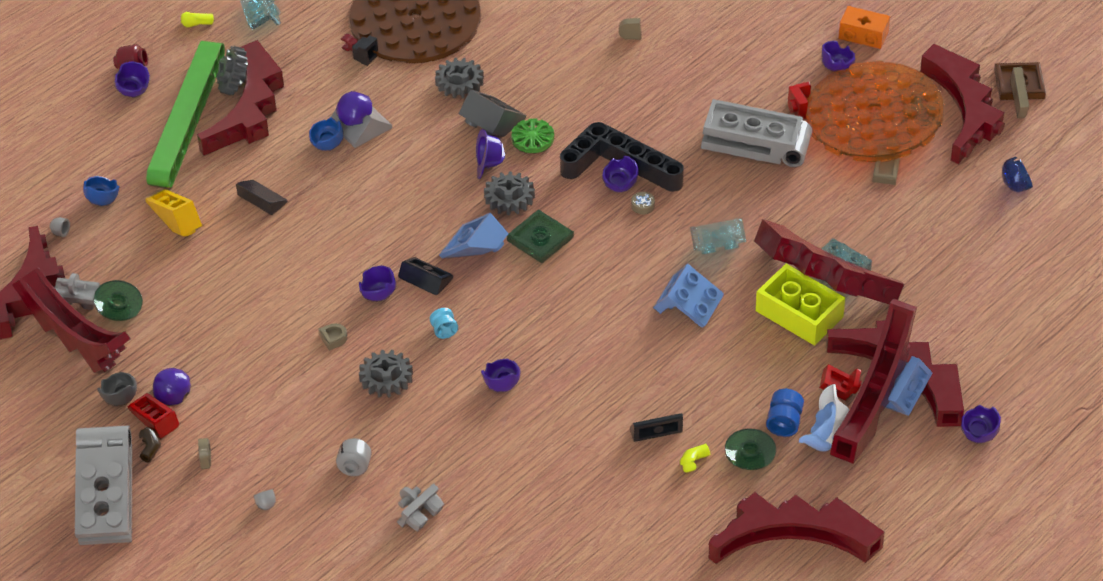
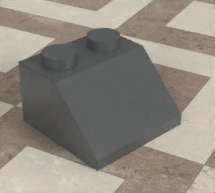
[458,90,527,137]

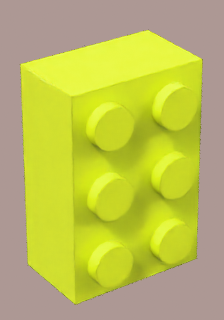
[755,264,846,346]

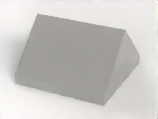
[331,107,392,148]

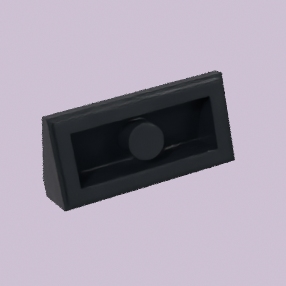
[236,179,287,215]
[398,257,453,295]
[630,413,683,442]

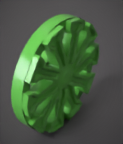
[511,118,554,153]

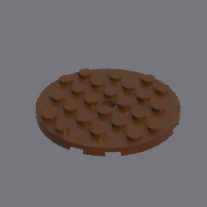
[349,0,481,63]

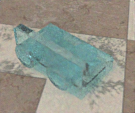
[240,0,281,30]

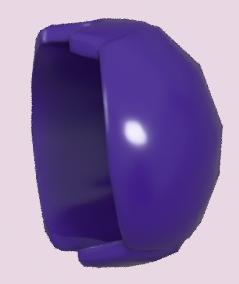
[821,40,855,72]
[114,61,150,98]
[336,91,372,126]
[602,156,638,192]
[359,265,396,302]
[481,359,521,392]
[152,368,191,405]
[961,405,1001,443]

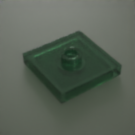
[507,209,574,263]

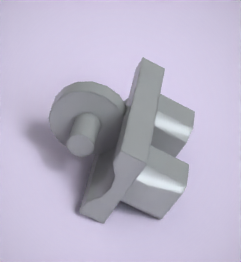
[55,273,101,310]
[397,483,445,532]

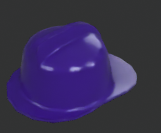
[476,129,505,179]

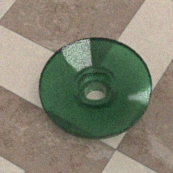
[94,280,143,321]
[725,428,776,470]

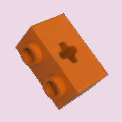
[838,6,890,49]

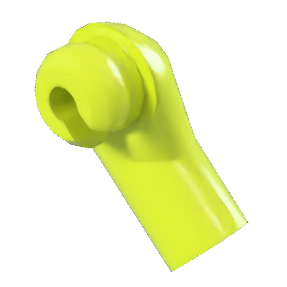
[181,12,214,28]
[680,444,710,473]

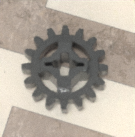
[216,46,248,95]
[435,58,484,98]
[484,171,535,215]
[359,350,413,398]

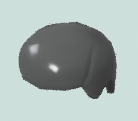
[97,372,137,406]

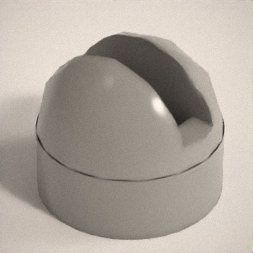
[50,217,70,237]
[253,489,276,510]

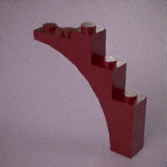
[197,40,284,156]
[920,43,1005,164]
[754,219,904,305]
[0,226,65,340]
[12,267,131,373]
[830,299,917,464]
[826,320,964,427]
[708,492,885,564]

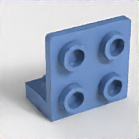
[653,263,724,327]
[885,356,932,416]

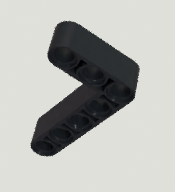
[560,122,684,192]

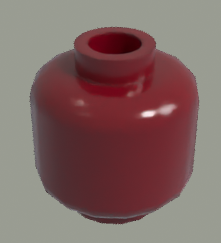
[113,44,148,69]

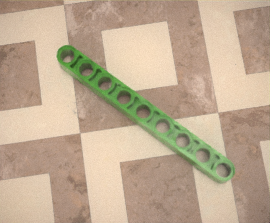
[146,41,225,188]

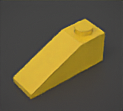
[145,189,202,236]

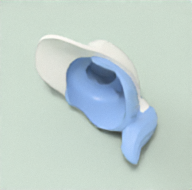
[799,384,849,452]

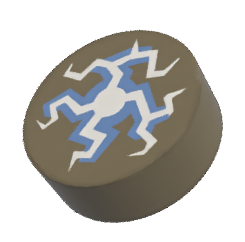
[631,192,655,214]

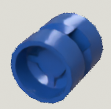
[766,389,804,437]

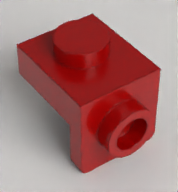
[788,82,811,120]
[819,364,862,401]

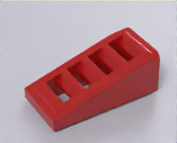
[127,393,180,438]

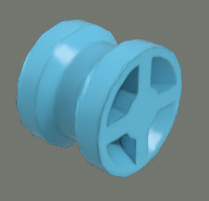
[429,308,458,339]

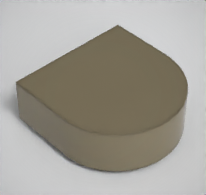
[619,18,642,40]
[318,323,347,351]
[198,438,211,469]

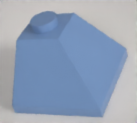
[439,213,509,258]

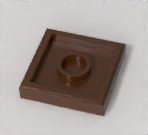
[994,62,1046,100]

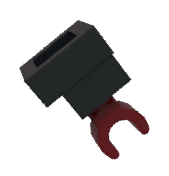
[341,33,379,66]

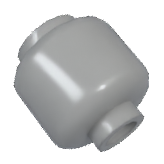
[336,438,372,476]

